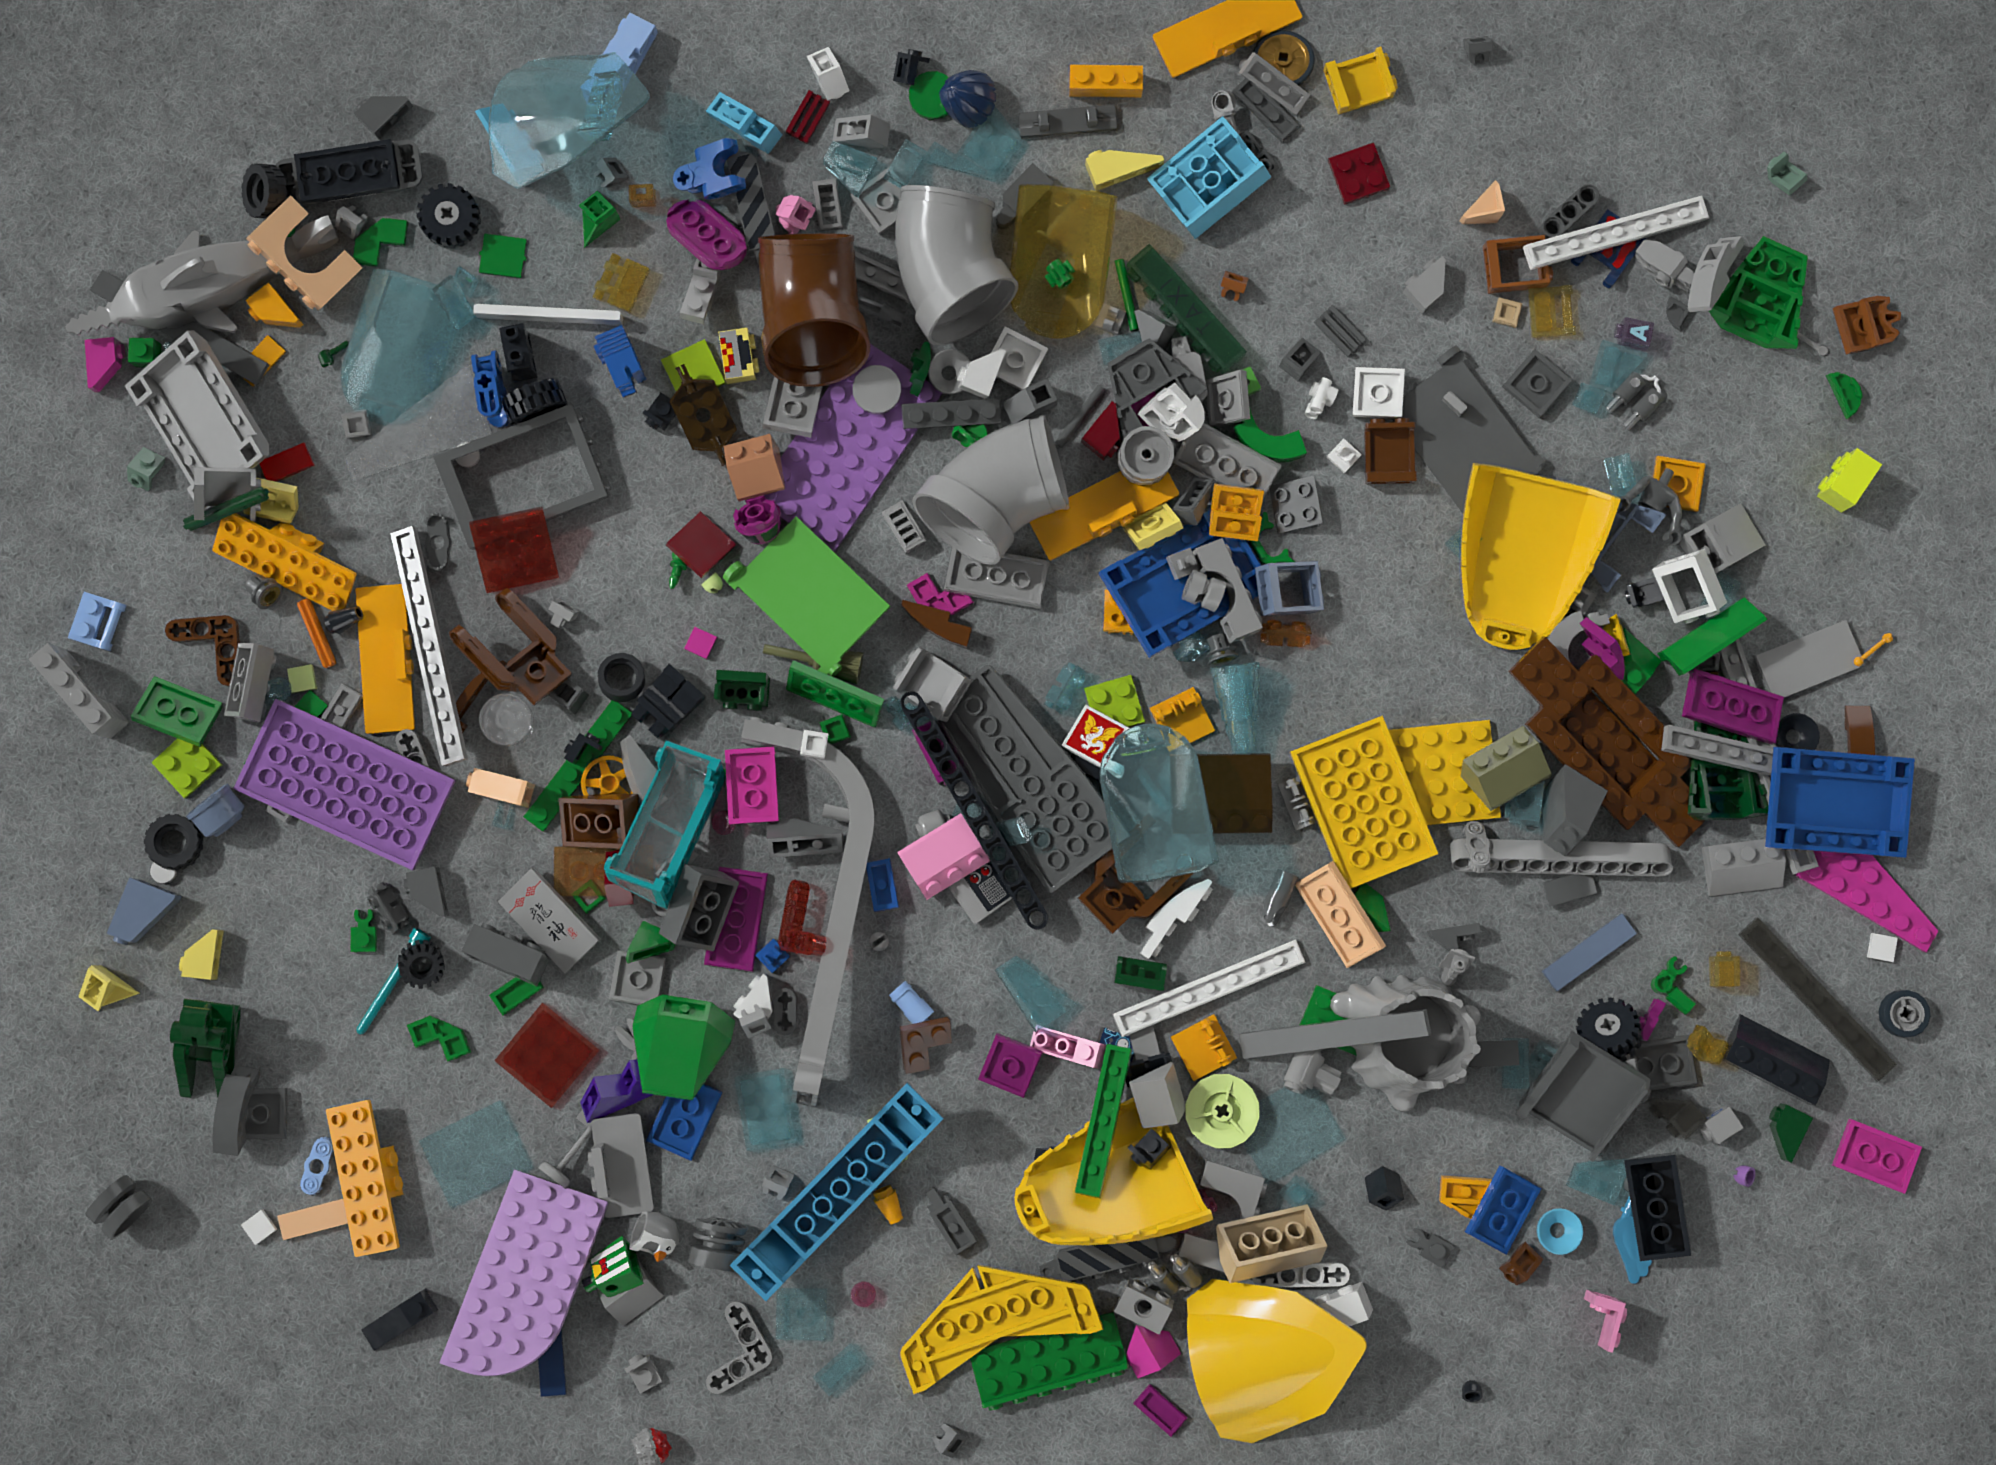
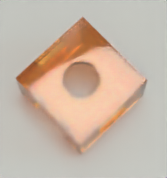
[629,184,656,208]

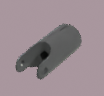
[1261,869,1298,926]

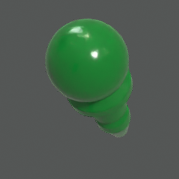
[669,552,687,589]

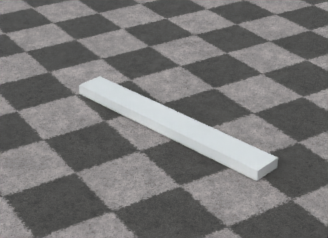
[1523,196,1709,270]
[1113,940,1306,1037]

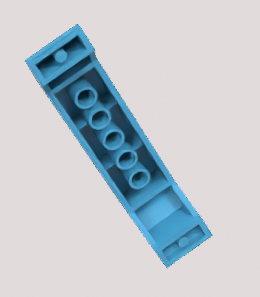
[730,1082,944,1301]

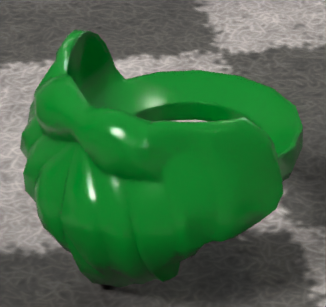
[952,424,988,447]

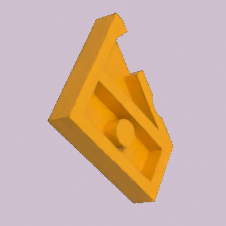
[1439,1175,1492,1219]

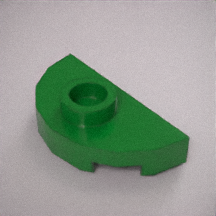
[1826,372,1863,419]

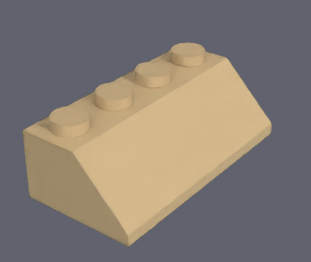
[1216,1204,1327,1283]

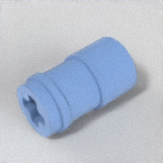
[889,981,934,1024]

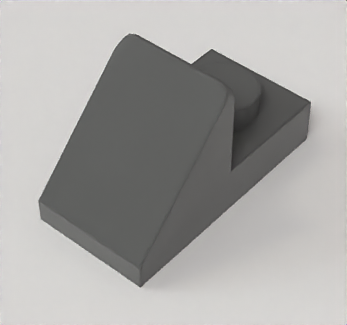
[1427,923,1481,951]

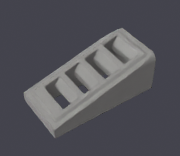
[812,178,843,230]
[881,500,927,555]

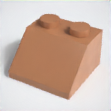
[724,434,785,502]

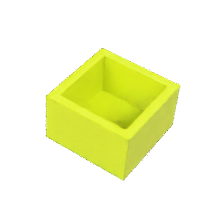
[1817,448,1882,513]

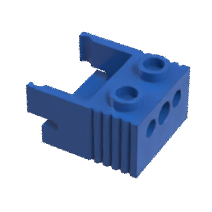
[593,325,647,397]

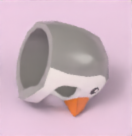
[629,1211,680,1262]

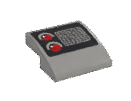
[948,862,1018,925]

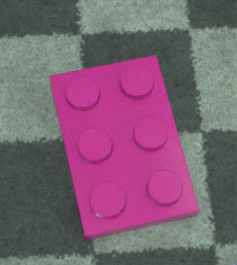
[725,747,779,825]
[1832,1119,1922,1194]

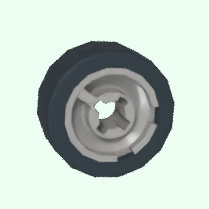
[1878,990,1931,1037]

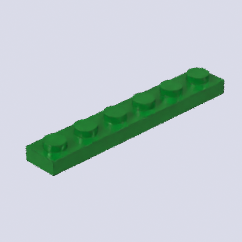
[523,700,632,832]
[1075,1044,1132,1198]

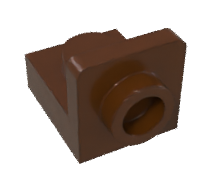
[1499,1242,1544,1285]

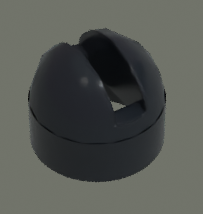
[1462,1380,1483,1402]

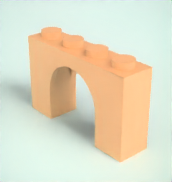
[246,196,362,310]

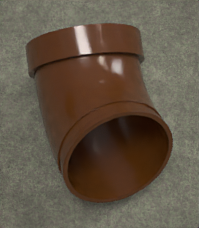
[758,233,871,387]

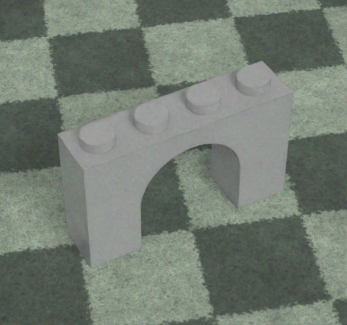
[29,643,129,739]
[1177,1159,1267,1272]

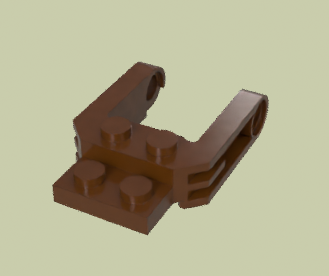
[449,588,572,706]
[1077,813,1200,934]

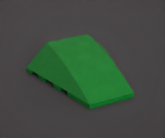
[1708,236,1808,349]

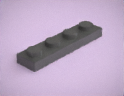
[901,399,1001,429]

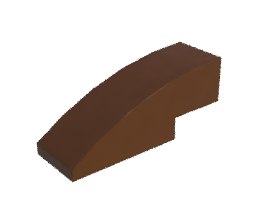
[901,600,972,649]

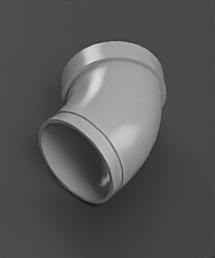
[895,185,1018,345]
[912,415,1069,565]

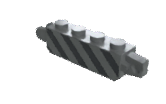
[724,139,775,267]
[1039,1234,1177,1283]

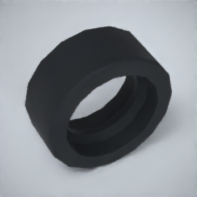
[598,653,645,702]

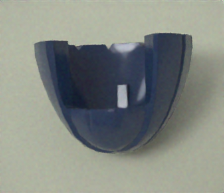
[939,70,996,128]

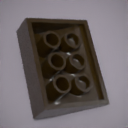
[1171,753,1273,834]

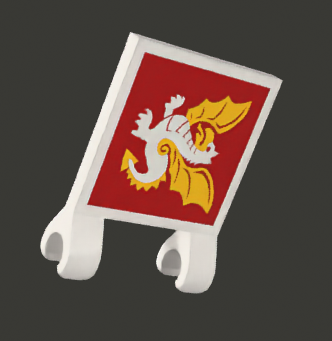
[1061,705,1143,779]

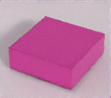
[684,627,717,660]

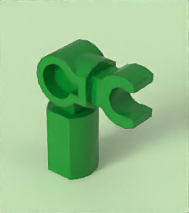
[1651,956,1696,1015]

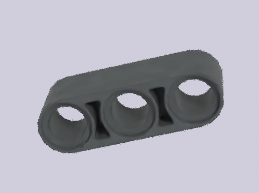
[1538,184,1600,239]

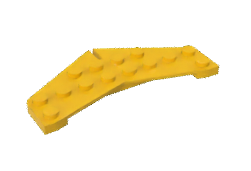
[900,1265,1103,1394]

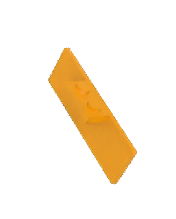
[1152,0,1302,78]
[1029,457,1179,561]
[212,513,357,611]
[355,584,415,734]
[326,1100,404,1257]

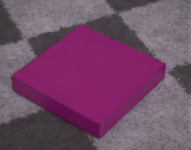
[978,1033,1043,1098]

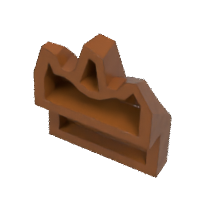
[1832,296,1901,355]

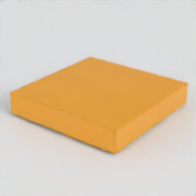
[1653,456,1706,512]

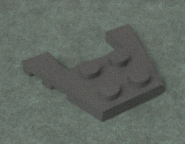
[1107,338,1207,438]

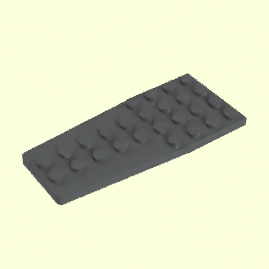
[937,665,1130,894]

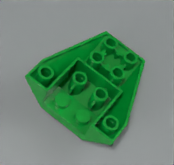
[632,994,735,1100]

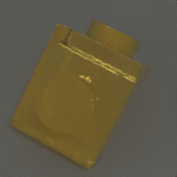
[1687,1025,1729,1065]

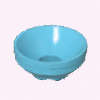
[1536,1208,1583,1255]

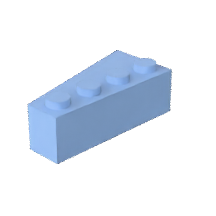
[580,13,658,116]

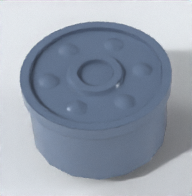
[186,783,245,837]

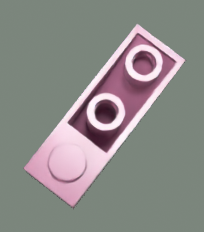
[1030,1025,1106,1069]

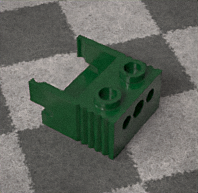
[714,670,770,711]

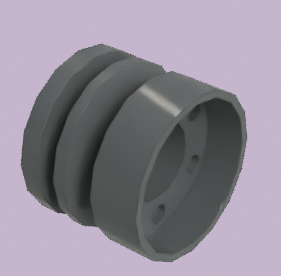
[688,1217,748,1271]

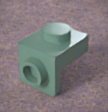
[1767,152,1807,196]
[127,447,165,491]

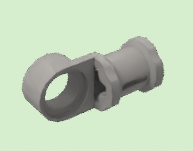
[1211,90,1241,135]

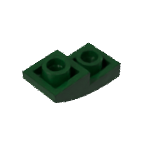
[909,341,931,397]

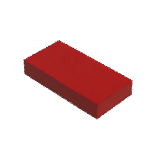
[259,442,315,482]

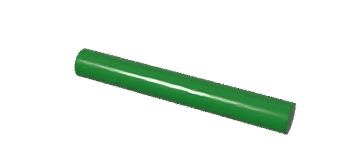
[1114,259,1139,331]

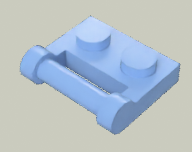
[68,592,127,652]

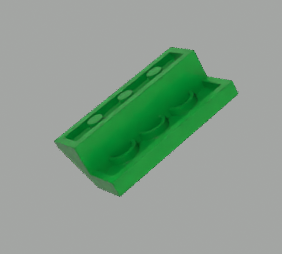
[1657,597,1768,676]

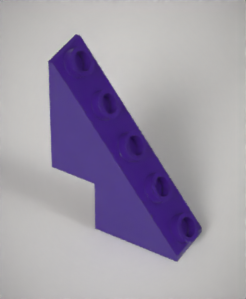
[580,1059,654,1123]

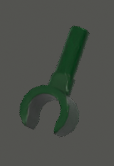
[318,340,349,368]

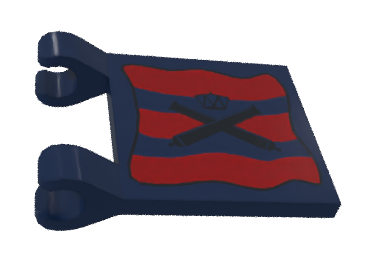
[1571,209,1647,289]

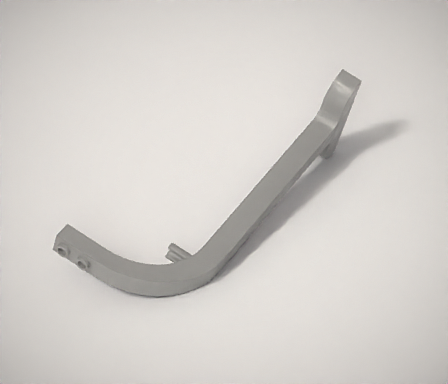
[741,717,874,1107]

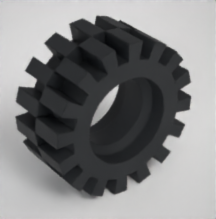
[398,940,445,989]

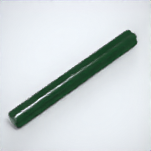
[183,487,269,531]

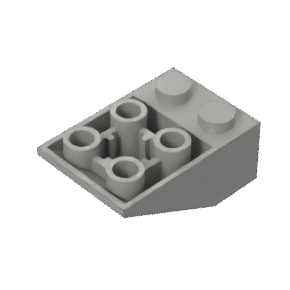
[1679,503,1765,574]

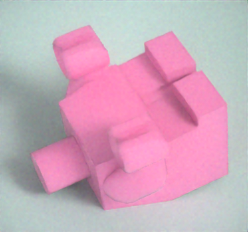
[775,195,816,234]

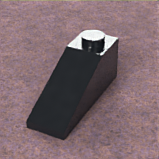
[361,1288,438,1351]

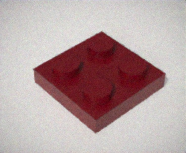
[1328,142,1390,205]

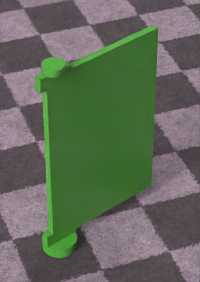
[723,516,891,677]

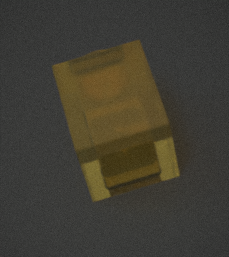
[1709,951,1740,986]

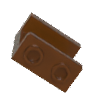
[1364,418,1417,484]

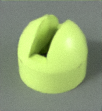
[701,572,723,594]

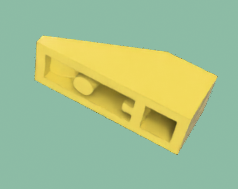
[1085,150,1164,191]

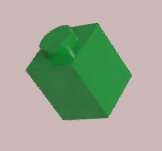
[128,338,162,368]

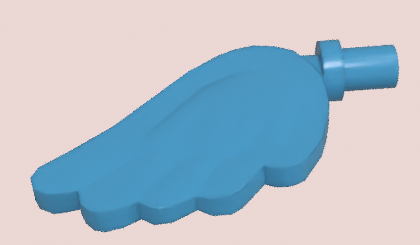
[1613,1196,1652,1284]

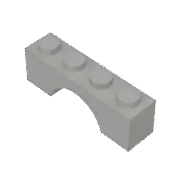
[1193,538,1262,644]

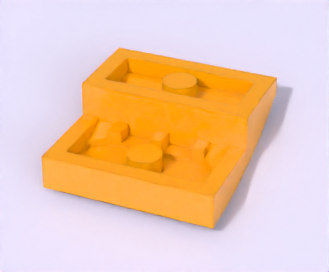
[1209,483,1264,541]

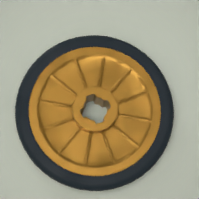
[1253,30,1315,86]

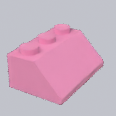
[897,813,990,900]

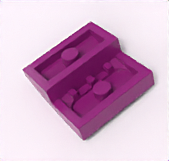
[1579,617,1625,680]

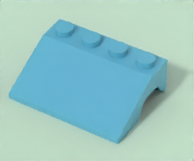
[1147,116,1271,239]

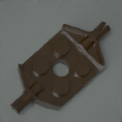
[670,364,737,466]

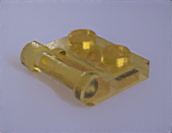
[1528,285,1576,338]

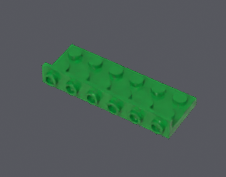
[970,1312,1129,1411]

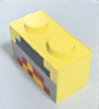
[718,328,760,384]

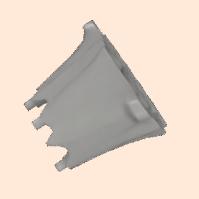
[1330,975,1481,1112]

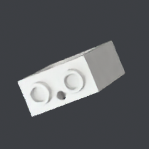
[1652,548,1727,624]

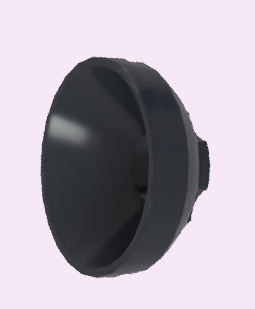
[1776,713,1820,750]

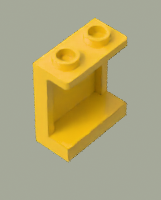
[1323,46,1398,115]

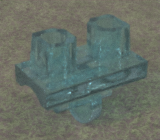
[1604,453,1640,497]

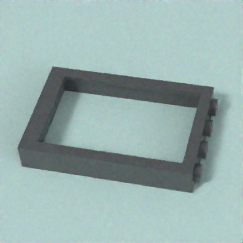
[433,404,611,550]

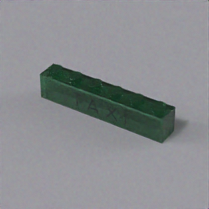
[1126,244,1247,375]

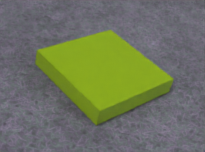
[661,339,726,391]

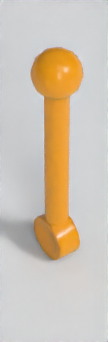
[1854,633,1893,666]

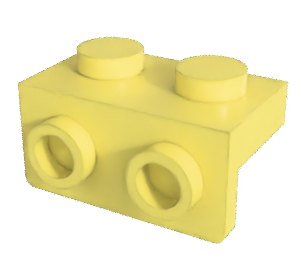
[243,478,299,524]

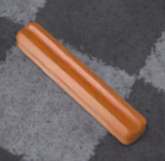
[297,598,336,668]

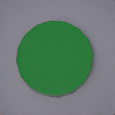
[909,71,949,120]

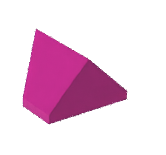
[1126,1325,1181,1378]

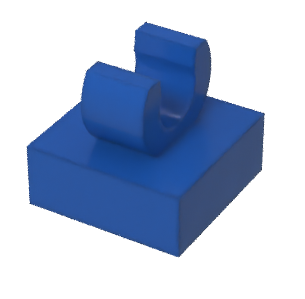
[755,938,791,973]

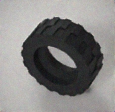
[241,163,287,218]
[144,814,203,871]

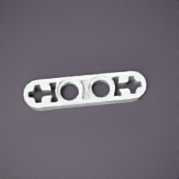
[1252,1262,1350,1287]

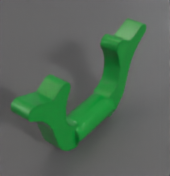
[1249,512,1295,564]

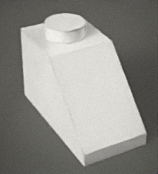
[807,47,849,101]
[957,349,1006,399]

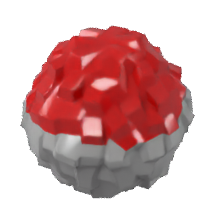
[631,1427,672,1465]

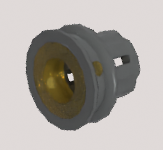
[246,574,283,609]
[1206,633,1239,666]

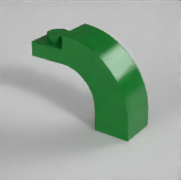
[1234,407,1307,463]

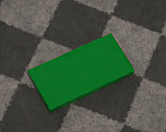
[786,660,885,728]

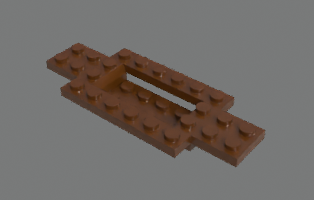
[1508,637,1705,847]

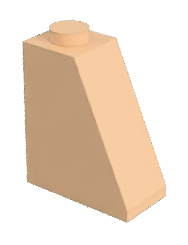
[466,768,535,808]

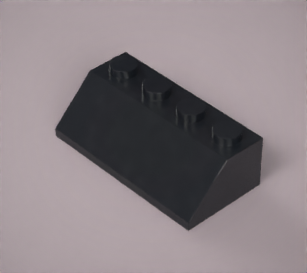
[1718,1014,1830,1106]
[1624,1152,1692,1261]

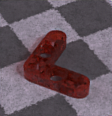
[778,879,827,957]

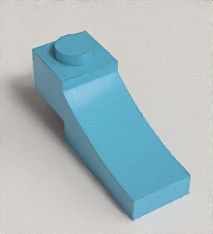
[706,92,782,154]

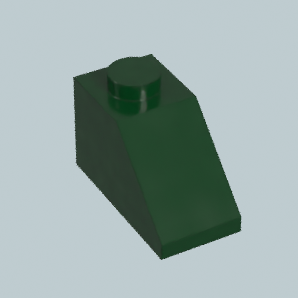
[1769,1103,1813,1163]

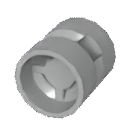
[1182,570,1226,612]

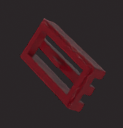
[786,90,830,144]

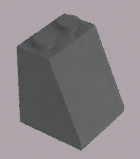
[1542,764,1608,856]

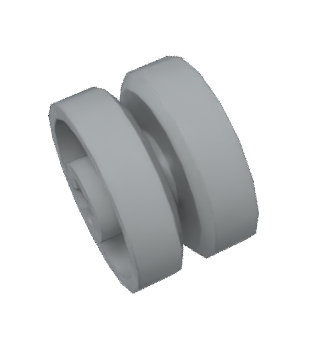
[1118,426,1174,486]

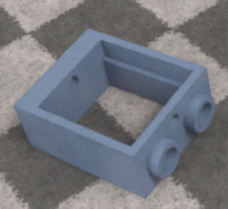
[1255,561,1324,616]

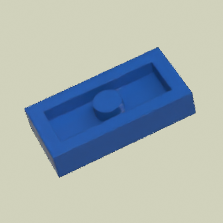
[866,858,899,912]

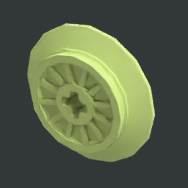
[1185,1074,1259,1148]

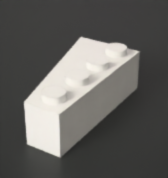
[1313,1282,1373,1326]

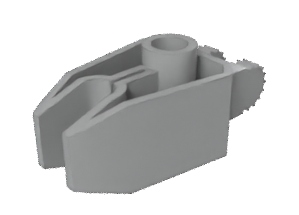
[1634,240,1694,292]

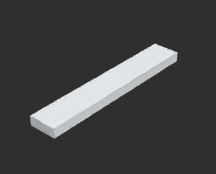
[473,304,623,325]

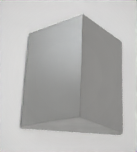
[1129,1062,1185,1128]
[596,1260,664,1326]

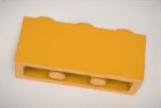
[1069,65,1143,98]

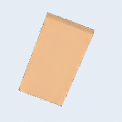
[1295,861,1386,968]

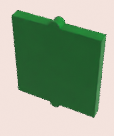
[479,233,527,278]

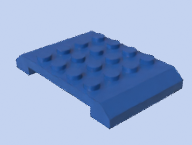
[1098,510,1261,658]
[1765,747,1915,858]

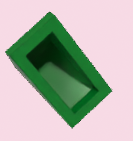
[626,921,676,964]

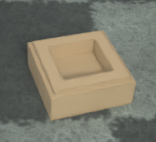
[1492,297,1523,328]

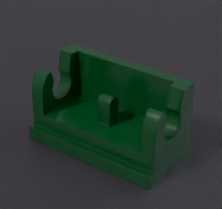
[1114,956,1167,991]

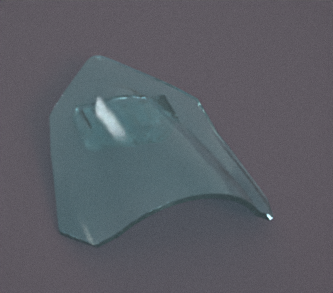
[489,52,650,189]

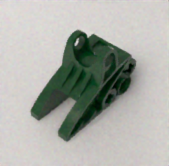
[170,998,241,1098]

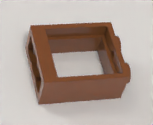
[1483,235,1553,294]

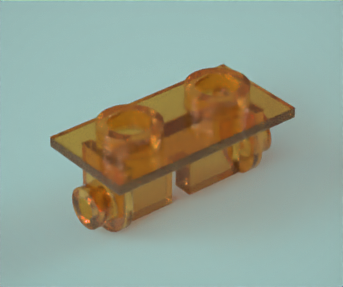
[1260,620,1312,648]

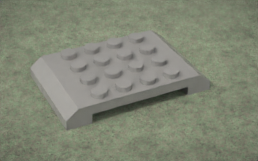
[125,330,269,509]

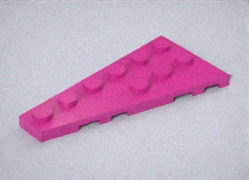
[1795,850,1938,952]

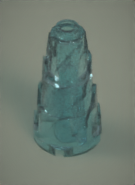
[1210,662,1260,754]

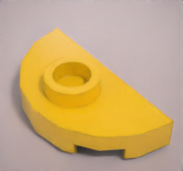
[1603,614,1630,656]

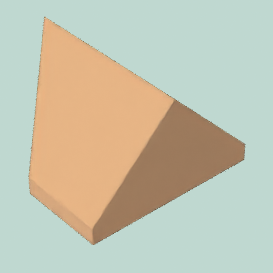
[1460,180,1505,224]

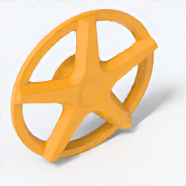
[581,755,633,795]

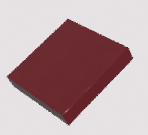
[666,511,736,579]

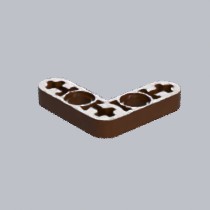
[165,615,240,687]

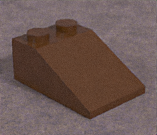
[558,793,642,849]

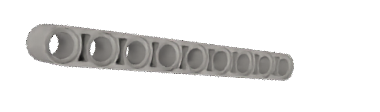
[1450,839,1673,877]

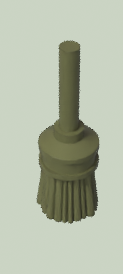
[763,644,864,684]

